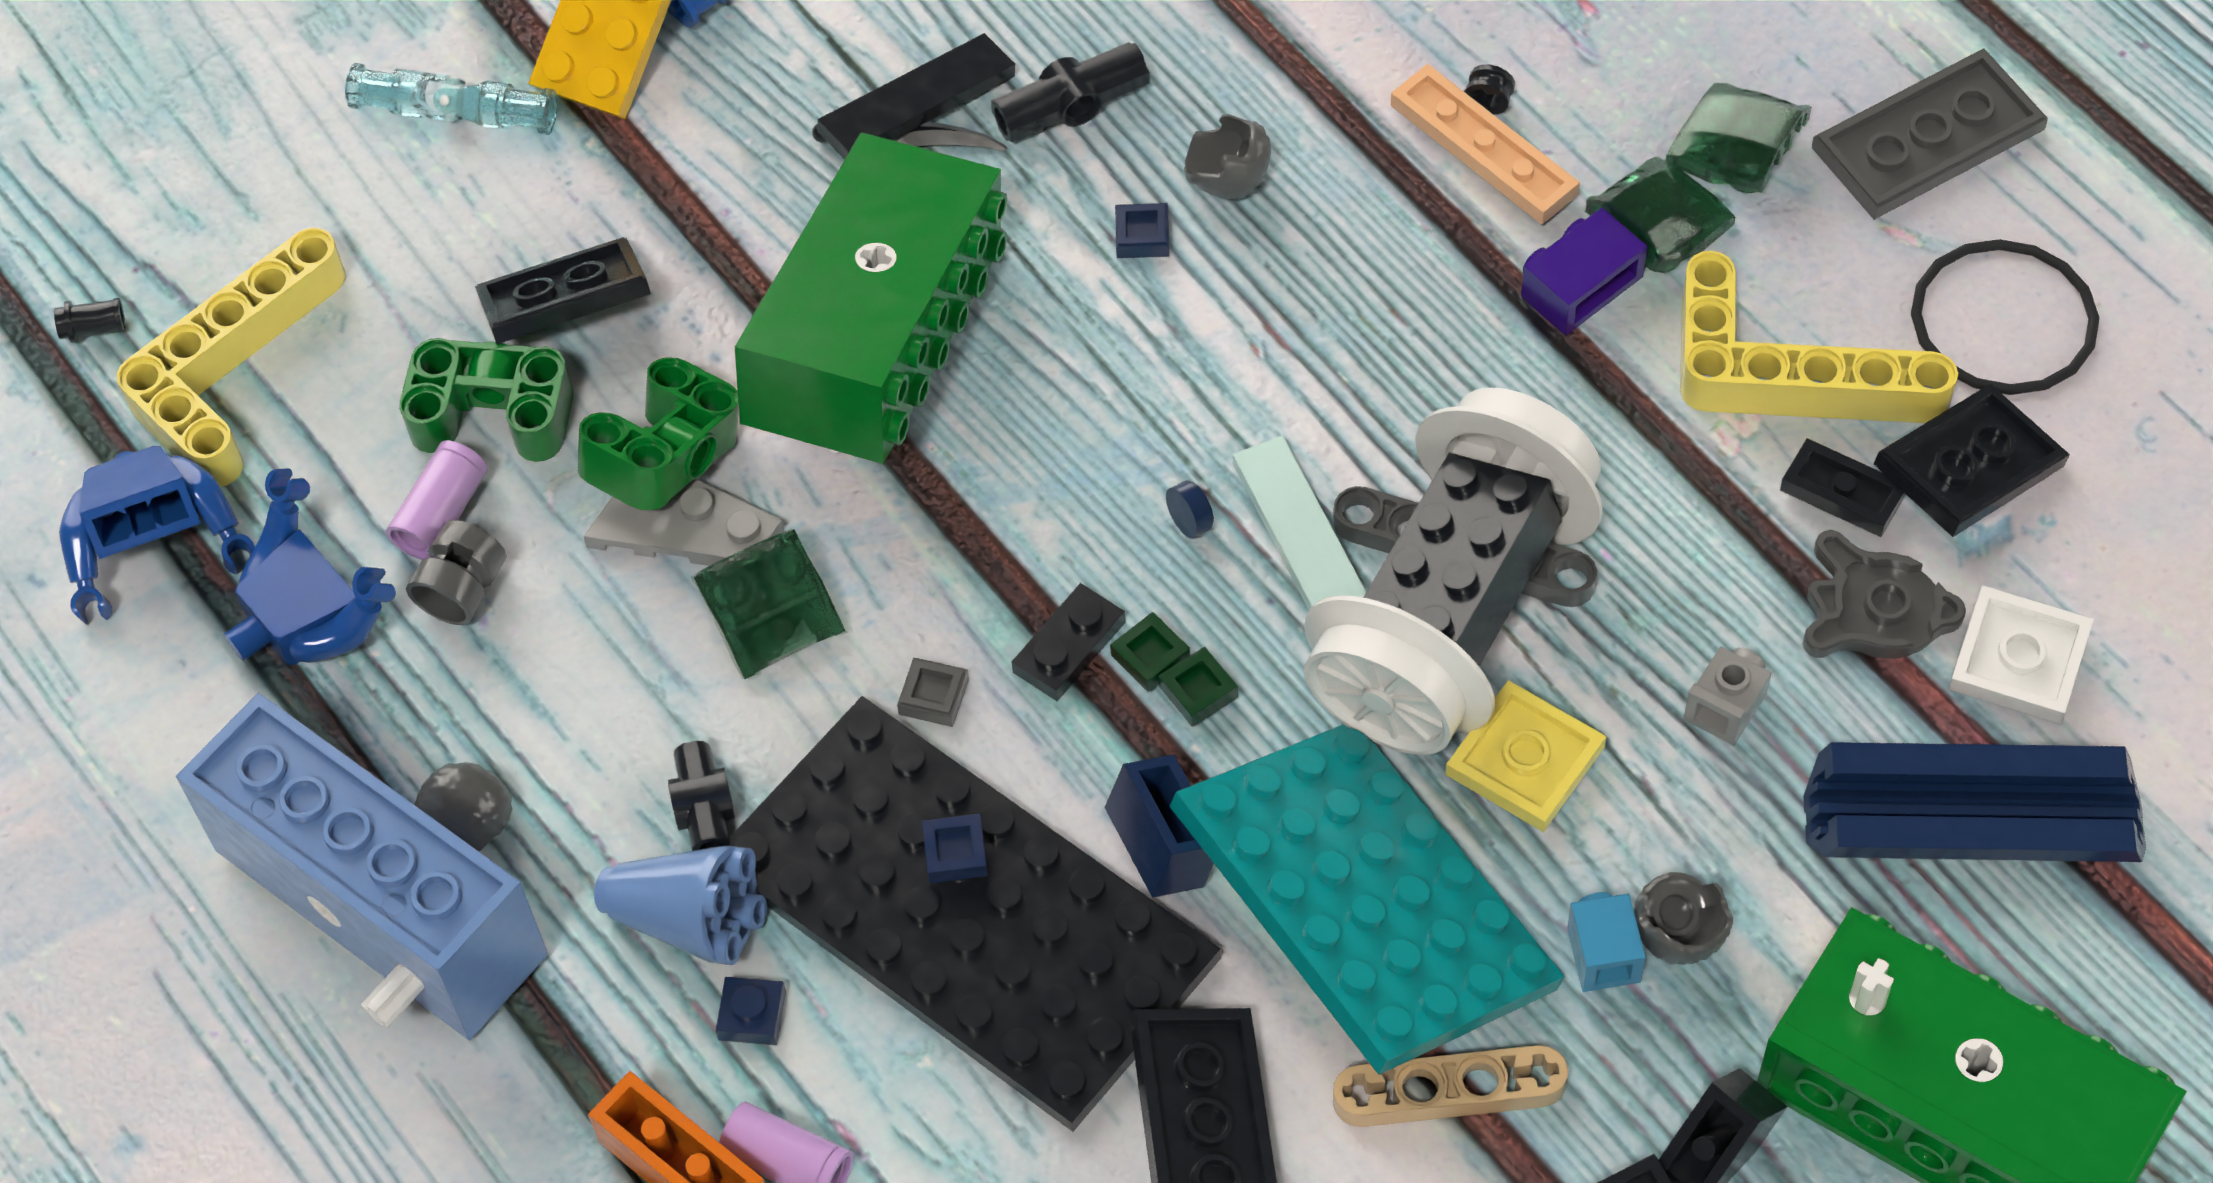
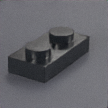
[1780,438,1906,537]
[1011,583,1126,701]

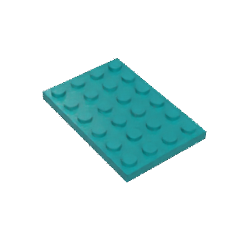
[1170,724,1565,1075]

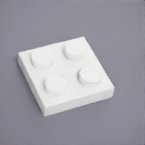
[1949,585,2094,724]

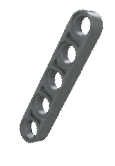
[1333,486,1597,607]

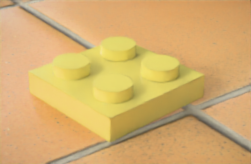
[1445,680,1606,832]

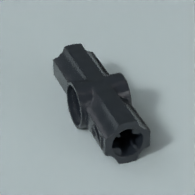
[991,42,1150,142]

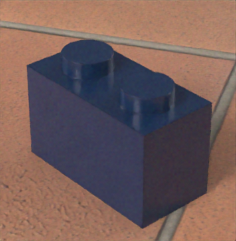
[1104,754,1214,898]

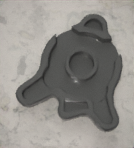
[1802,530,1966,659]

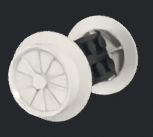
[1304,388,1602,755]

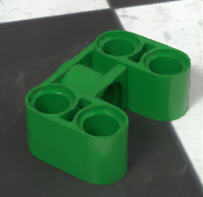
[399,338,574,462]
[578,357,739,511]

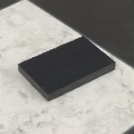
[475,237,651,344]
[1873,384,2070,537]

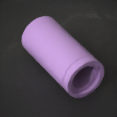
[385,440,488,560]
[719,1101,854,1183]

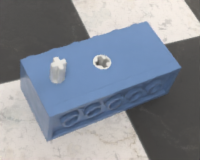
[176,692,548,1041]

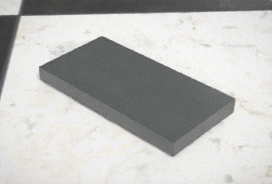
[1811,48,2048,220]

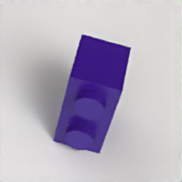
[1521,207,1647,336]

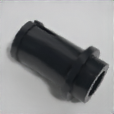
[54,298,126,343]

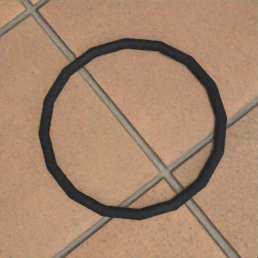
[1911,239,2100,395]

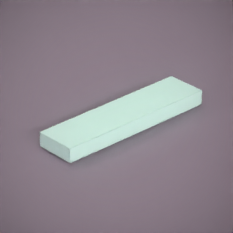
[1233,435,1366,610]

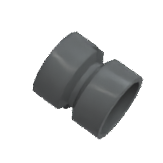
[406,520,507,626]

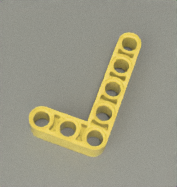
[117,228,346,487]
[1680,251,1958,423]

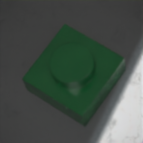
[1110,612,1190,692]
[1158,647,1238,727]

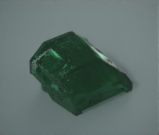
[1665,83,1812,193]
[1585,157,1736,273]
[690,529,845,680]

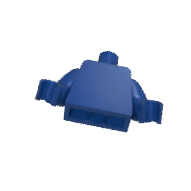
[59,446,255,625]
[223,468,396,665]

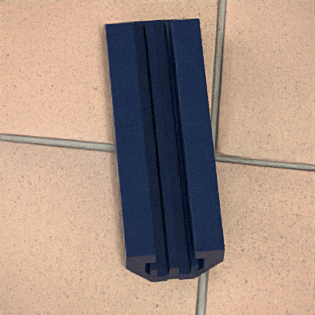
[1803,742,2146,862]

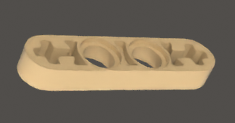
[1333,1045,1568,1127]

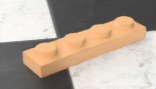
[1390,63,1580,225]

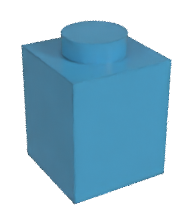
[1567,892,1646,992]

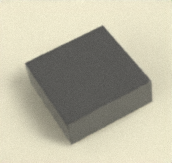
[897,657,969,727]

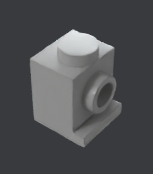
[1683,646,1772,746]

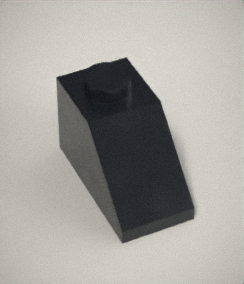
[1659,1068,1788,1183]

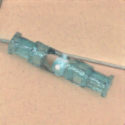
[345,63,557,135]

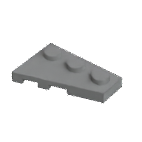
[583,479,784,573]

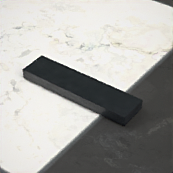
[817,33,1015,160]

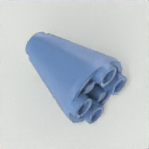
[594,846,767,965]

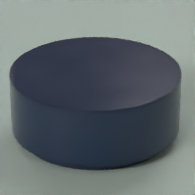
[1166,480,1214,539]

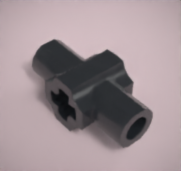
[668,741,735,851]

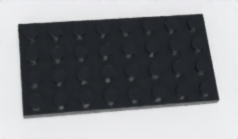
[721,696,1221,1132]

